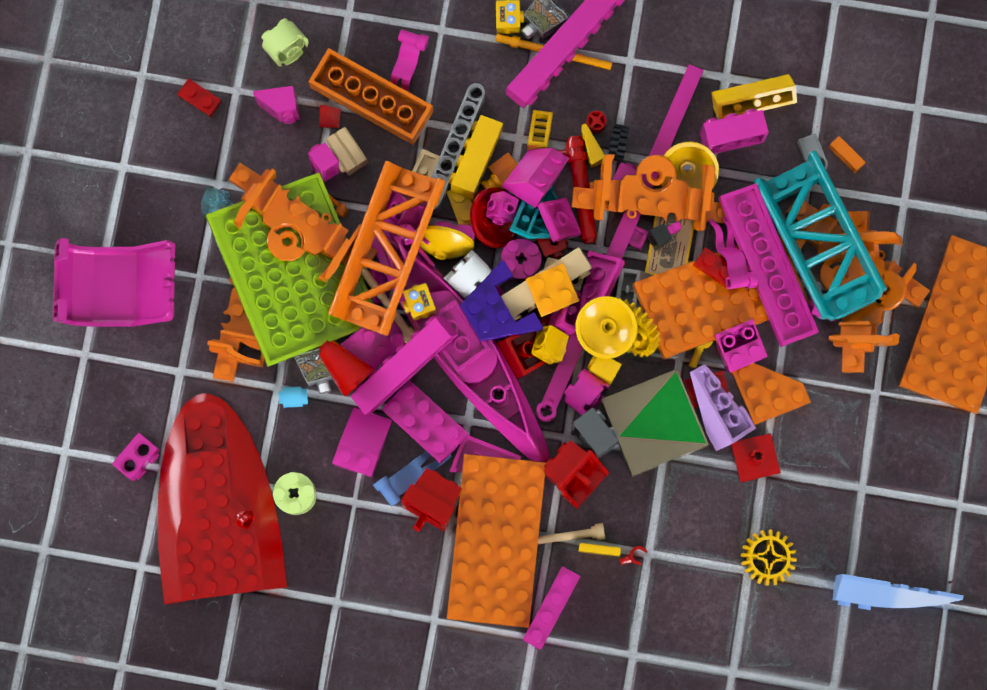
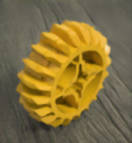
[740,529,797,586]

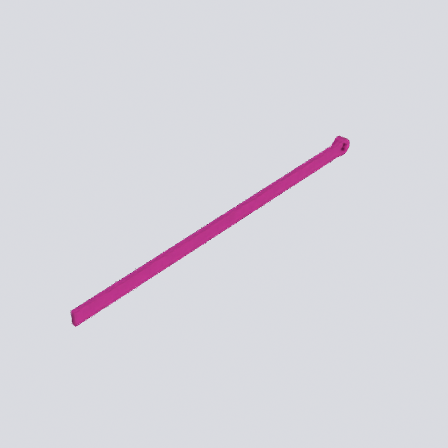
[536,64,704,422]

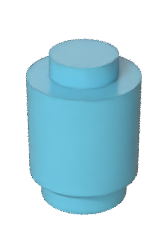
[278,386,308,408]

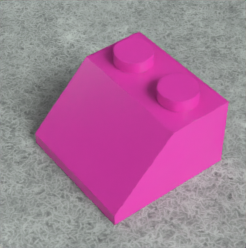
[253,86,300,124]
[383,191,427,238]

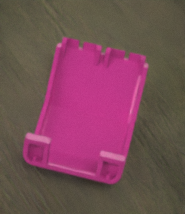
[53,238,175,327]

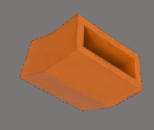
[488,153,518,184]

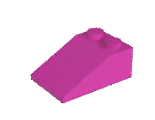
[332,408,392,478]

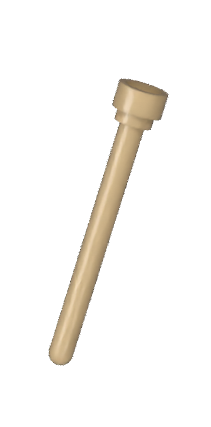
[361,267,416,344]
[538,523,605,544]

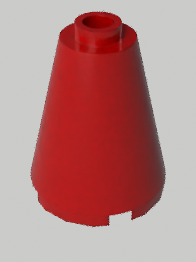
[318,340,374,397]

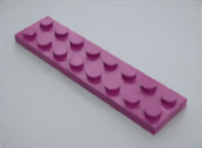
[718,184,819,347]

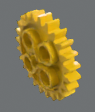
[606,298,661,357]

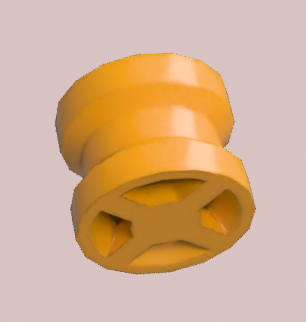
[480,174,505,190]

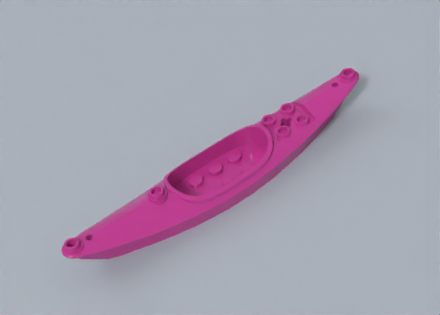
[371,229,550,463]

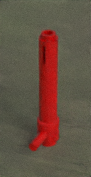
[559,136,597,245]

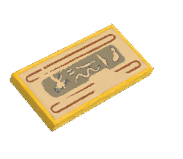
[645,213,694,275]

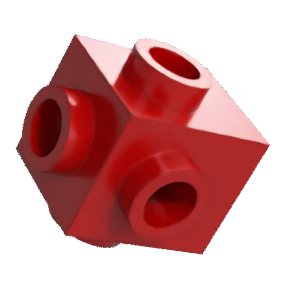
[535,237,568,260]

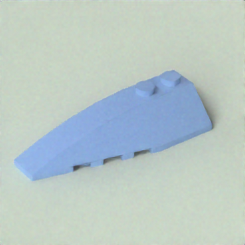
[832,574,963,610]

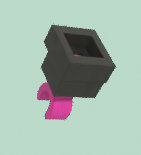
[646,221,683,251]

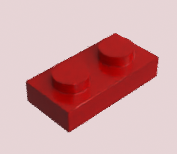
[177,78,222,118]
[693,247,729,288]

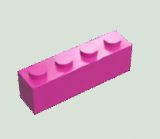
[523,566,580,650]

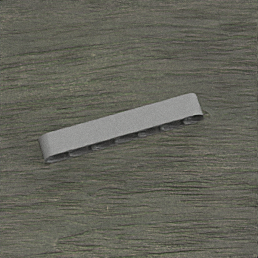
[432,83,485,214]

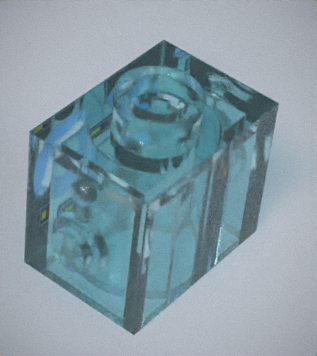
[201,186,234,217]

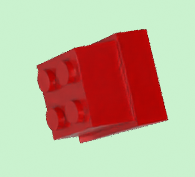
[544,440,609,509]
[401,468,462,532]

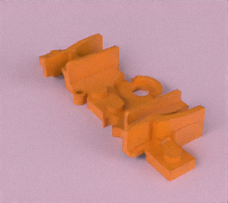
[207,277,264,382]

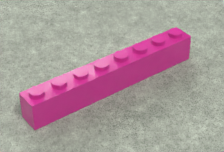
[506,0,625,109]

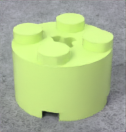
[262,18,309,66]
[273,472,316,515]

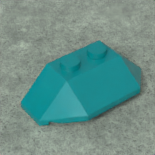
[509,185,558,239]

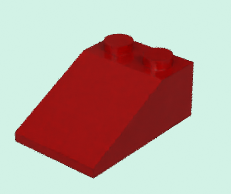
[496,314,551,379]

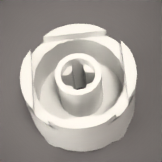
[443,250,492,298]

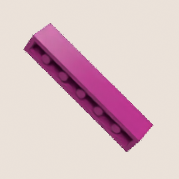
[350,316,458,415]

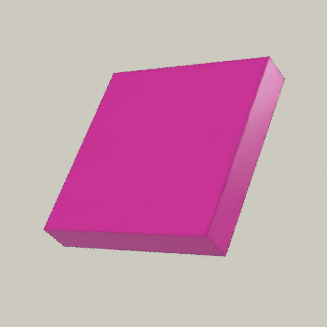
[537,198,581,242]

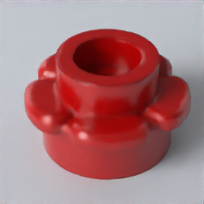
[236,510,255,529]

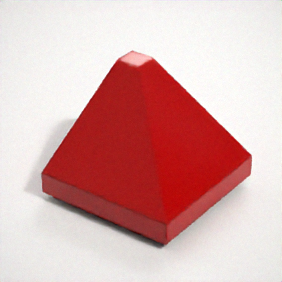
[319,105,341,129]

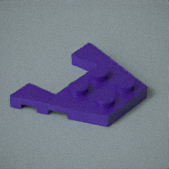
[459,260,543,342]

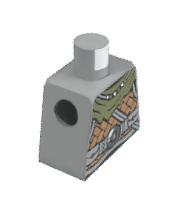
[521,0,570,39]
[294,346,333,394]

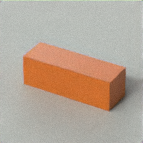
[828,136,866,173]

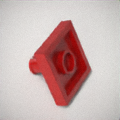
[731,433,781,483]

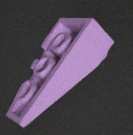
[690,364,756,451]

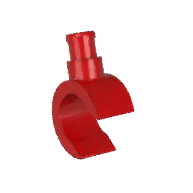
[619,546,648,565]

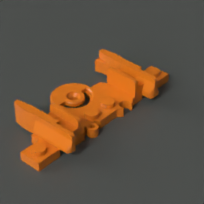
[571,154,726,231]
[228,163,377,282]
[786,199,930,308]
[829,211,906,373]

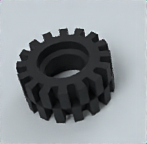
[608,124,630,162]

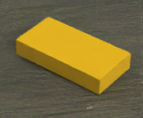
[578,543,621,557]

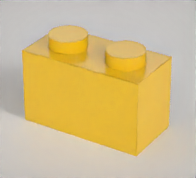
[587,356,622,385]

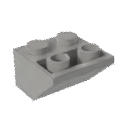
[616,268,653,312]

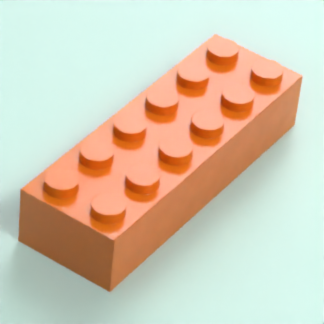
[308,48,434,145]

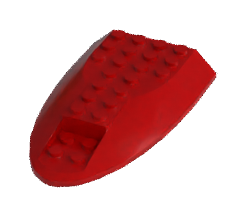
[157,393,287,604]

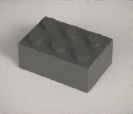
[571,408,619,459]

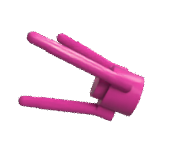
[394,224,435,267]

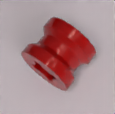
[586,111,607,134]

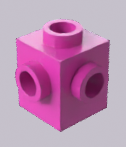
[485,191,519,225]

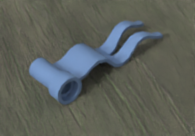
[373,451,452,507]

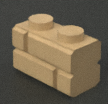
[325,127,368,176]

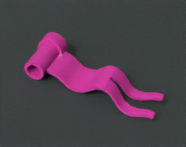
[390,29,429,92]
[709,217,758,289]

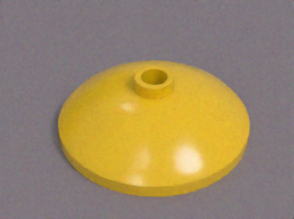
[658,142,719,189]
[416,226,474,260]
[576,296,638,359]

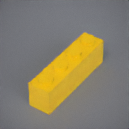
[711,74,797,119]
[449,115,503,200]

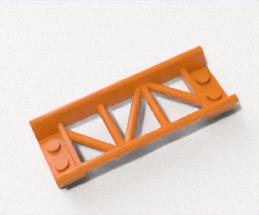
[328,161,446,336]

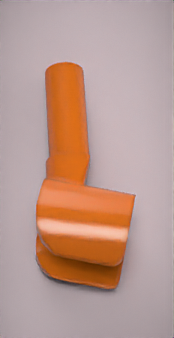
[328,193,348,218]

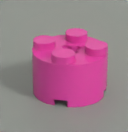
[501,239,541,283]
[564,369,610,415]

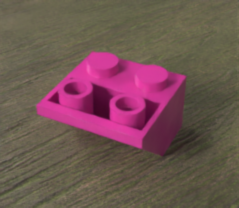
[715,319,768,373]

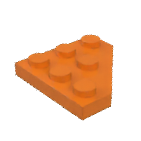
[731,363,811,425]

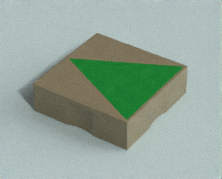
[600,369,709,477]

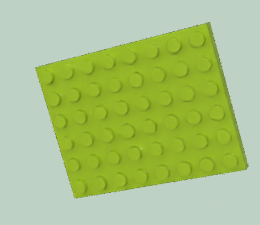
[206,173,374,367]

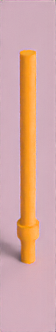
[495,34,612,70]

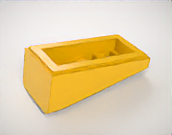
[527,110,553,151]
[581,124,604,169]

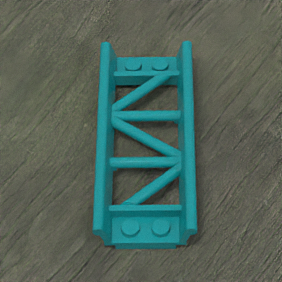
[754,151,887,321]

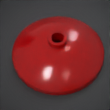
[470,187,518,248]

